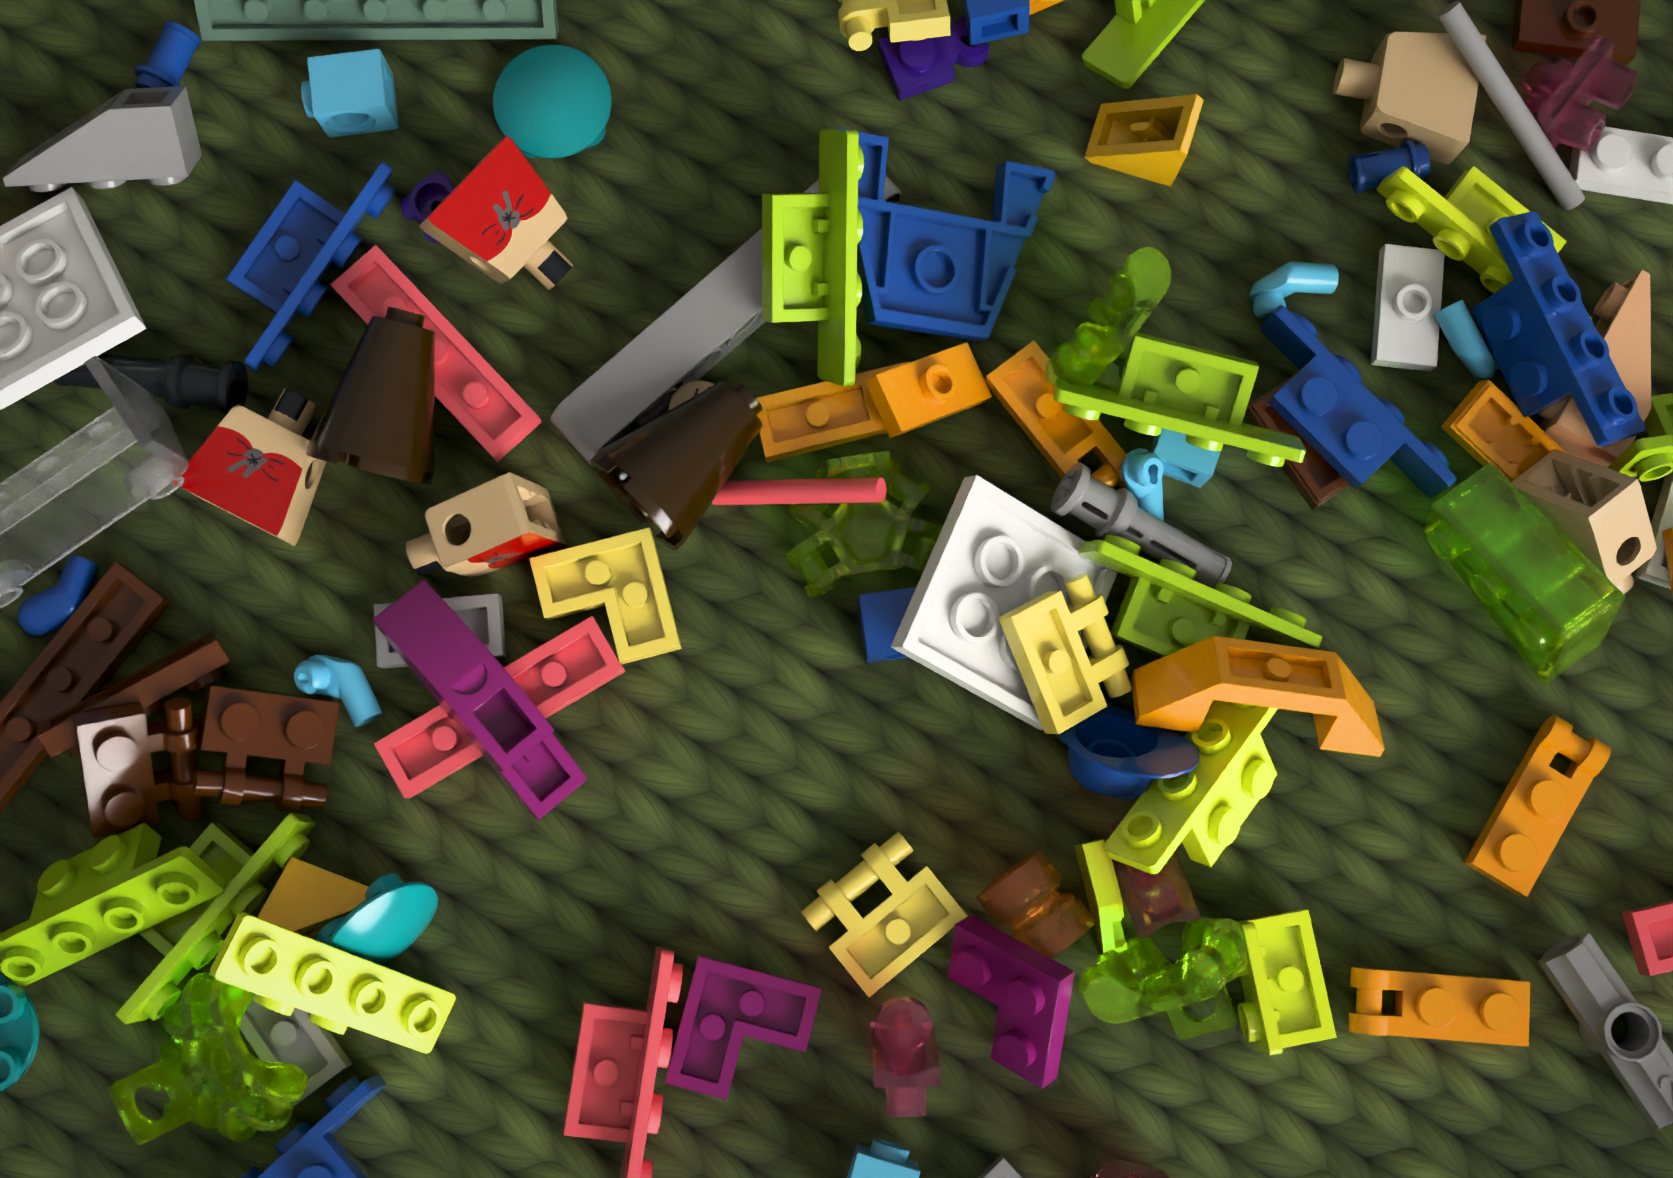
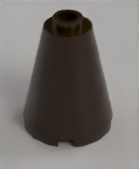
[306,307,435,485]
[589,381,763,551]

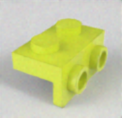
[1224,909,1337,1056]

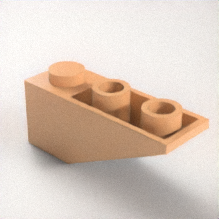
[1538,270,1651,468]

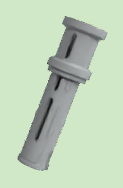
[1051,462,1232,589]

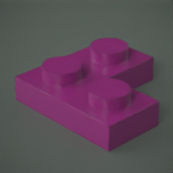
[948,915,1075,1089]
[665,955,822,1100]

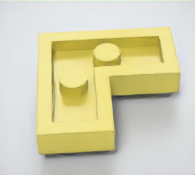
[529,527,682,664]

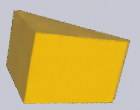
[1084,94,1204,187]
[258,857,369,940]

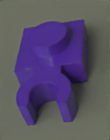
[878,16,990,101]

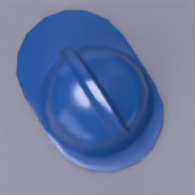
[1059,705,1200,800]

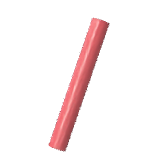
[712,477,887,505]

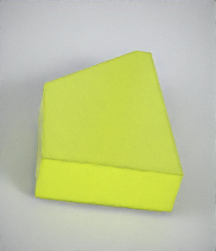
[1074,839,1127,959]

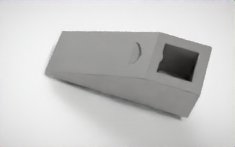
[3,86,202,192]

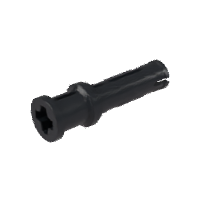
[54,353,248,415]

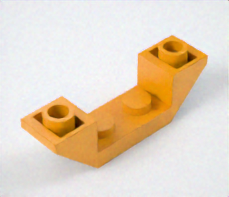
[1131,636,1385,757]

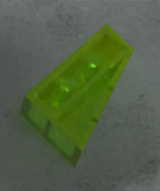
[1425,462,1626,686]

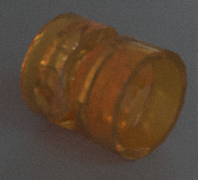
[976,848,1096,959]

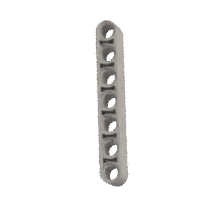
[550,175,902,466]

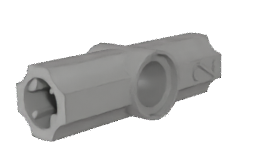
[1537,932,1673,1129]

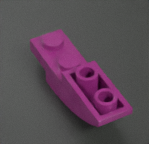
[371,580,588,820]

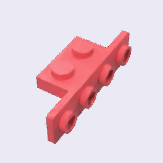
[563,946,683,1178]

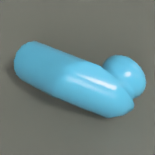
[1249,261,1339,320]
[1434,300,1500,378]
[1119,448,1164,521]
[294,655,383,727]

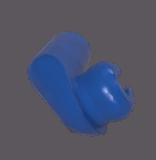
[17,556,99,636]

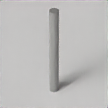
[1437,1,1585,211]

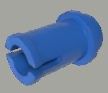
[134,21,201,88]
[1348,139,1430,193]

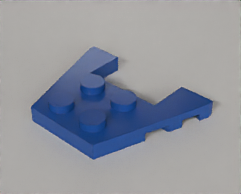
[835,127,1055,342]

